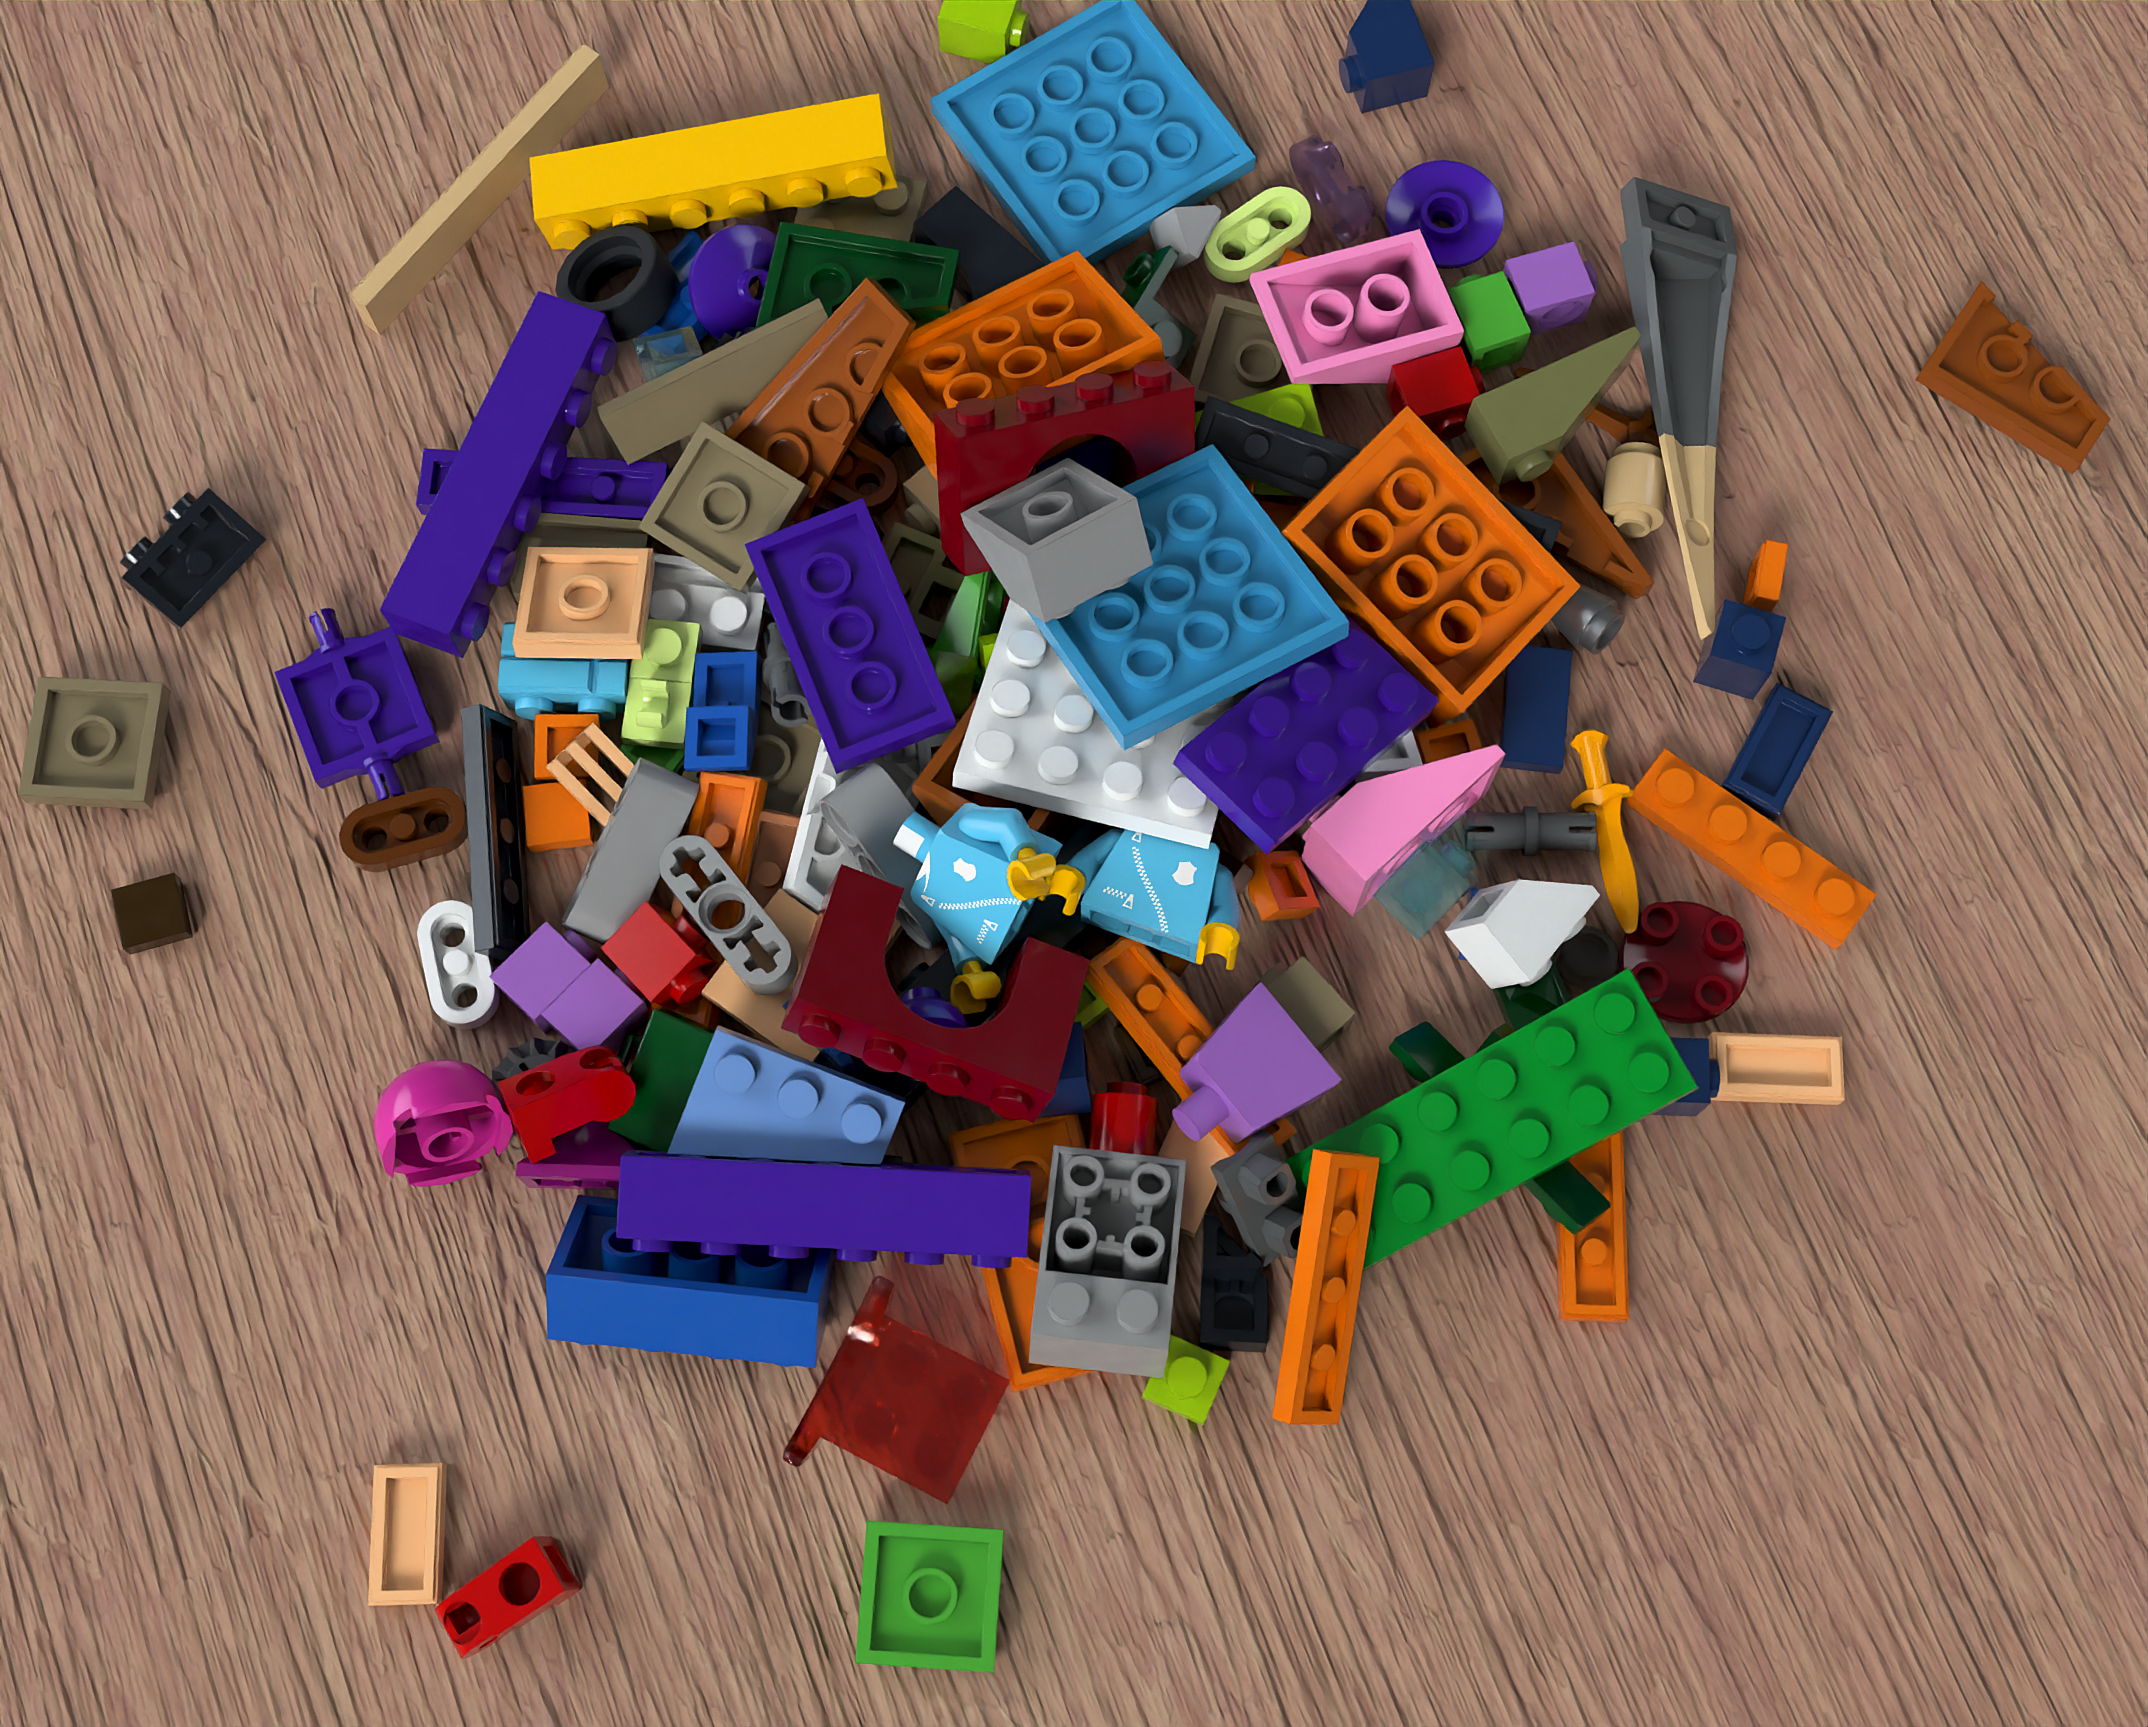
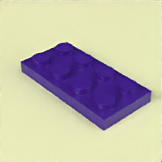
[744,498,956,774]
[1172,614,1439,855]

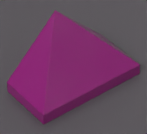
[516,1120,634,1191]

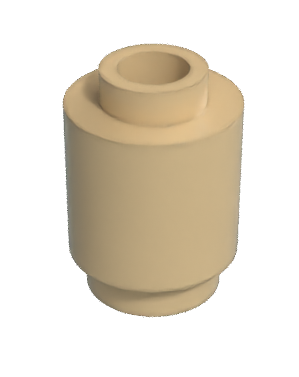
[1602,442,1667,538]

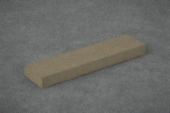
[597,298,829,465]

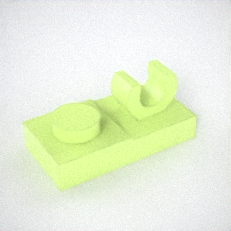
[621,618,703,750]

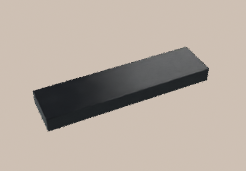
[461,704,531,962]

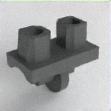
[1210,1130,1304,1267]

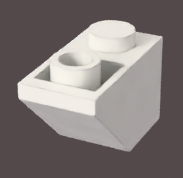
[1445,879,1600,989]

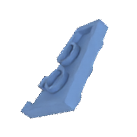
[667,1025,906,1165]

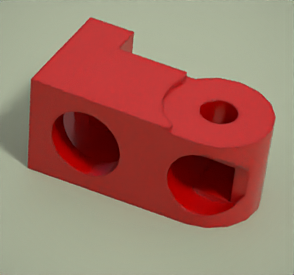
[497,1045,636,1164]
[434,1536,582,1659]

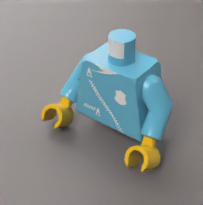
[893,803,1063,1014]
[1038,828,1241,970]

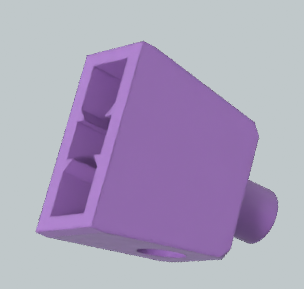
[1172,982,1342,1144]

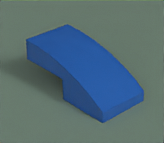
[684,651,763,772]

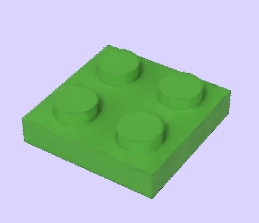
[855,1520,1004,1673]

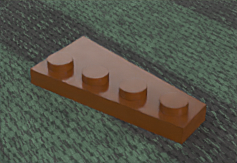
[724,277,917,527]

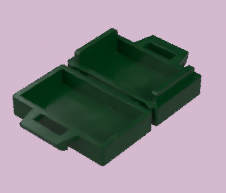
[608,1008,715,1152]

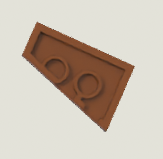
[1915,281,2110,475]

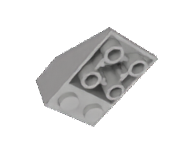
[1029,1145,1186,1378]

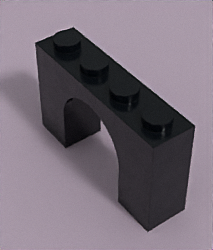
[858,186,1046,458]

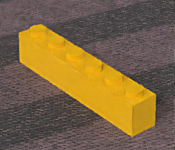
[530,93,898,250]

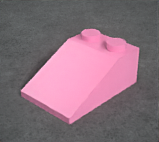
[1249,229,1464,384]
[1301,744,1506,917]

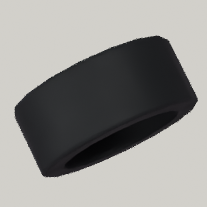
[555,225,678,343]

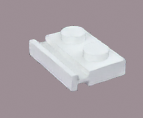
[648,553,767,653]

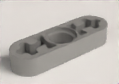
[659,835,798,995]

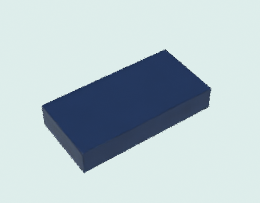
[1499,645,1572,774]
[1721,683,1833,821]

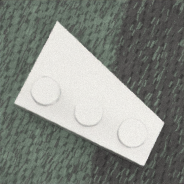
[782,737,921,915]

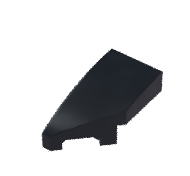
[1199,1214,1268,1353]

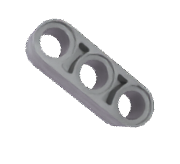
[561,757,699,945]
[818,762,944,951]

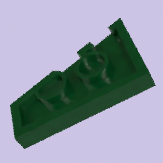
[755,221,960,329]

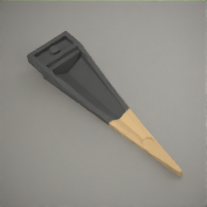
[1619,177,1737,640]

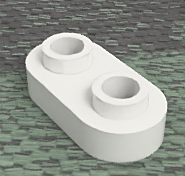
[417,900,500,1030]

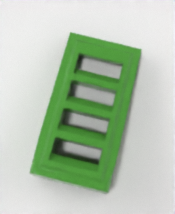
[930,570,1006,691]

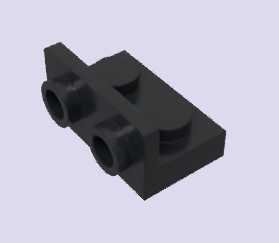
[119,488,266,630]

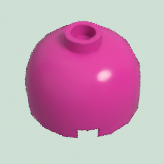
[373,1060,513,1187]

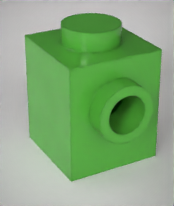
[1447,271,1531,374]

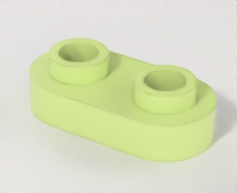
[1204,186,1311,283]

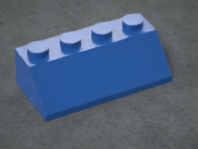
[546,1195,836,1368]

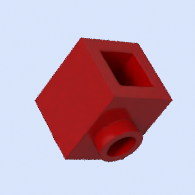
[1385,346,1485,441]
[601,901,719,1010]

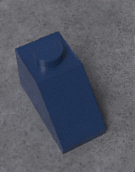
[1339,0,1434,114]

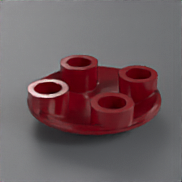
[1619,901,1749,1024]

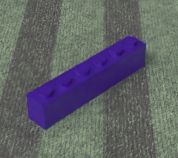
[380,291,618,658]
[616,1150,1031,1268]

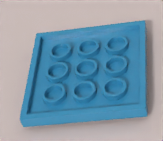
[930,0,1256,266]
[1026,444,1349,751]

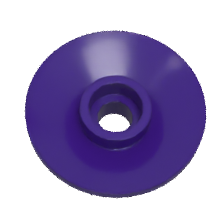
[1385,160,1504,269]
[688,224,777,341]

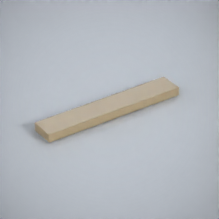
[350,44,609,335]

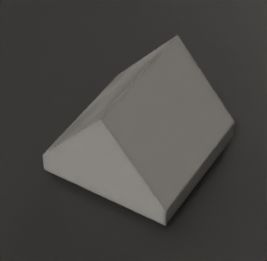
[1149,205,1222,273]

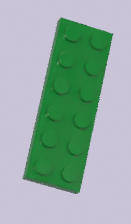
[1284,968,1699,1272]

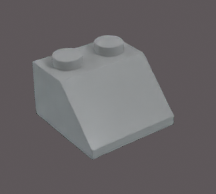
[960,458,1153,623]

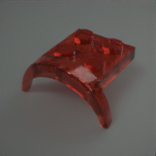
[783,1275,1012,1504]

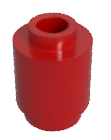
[1089,1082,1158,1156]

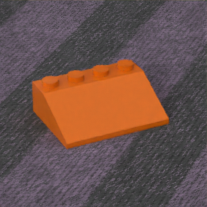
[881,250,1166,481]
[1279,406,1581,728]

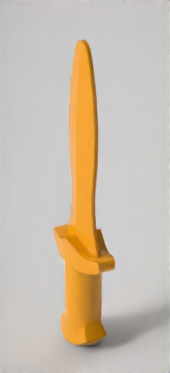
[1570,729,1639,934]

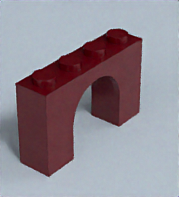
[933,360,1195,576]
[780,864,1090,1123]

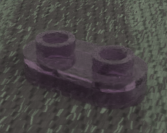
[1289,135,1376,244]

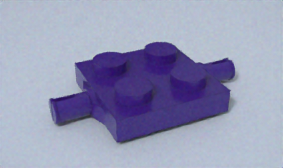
[274,608,440,801]

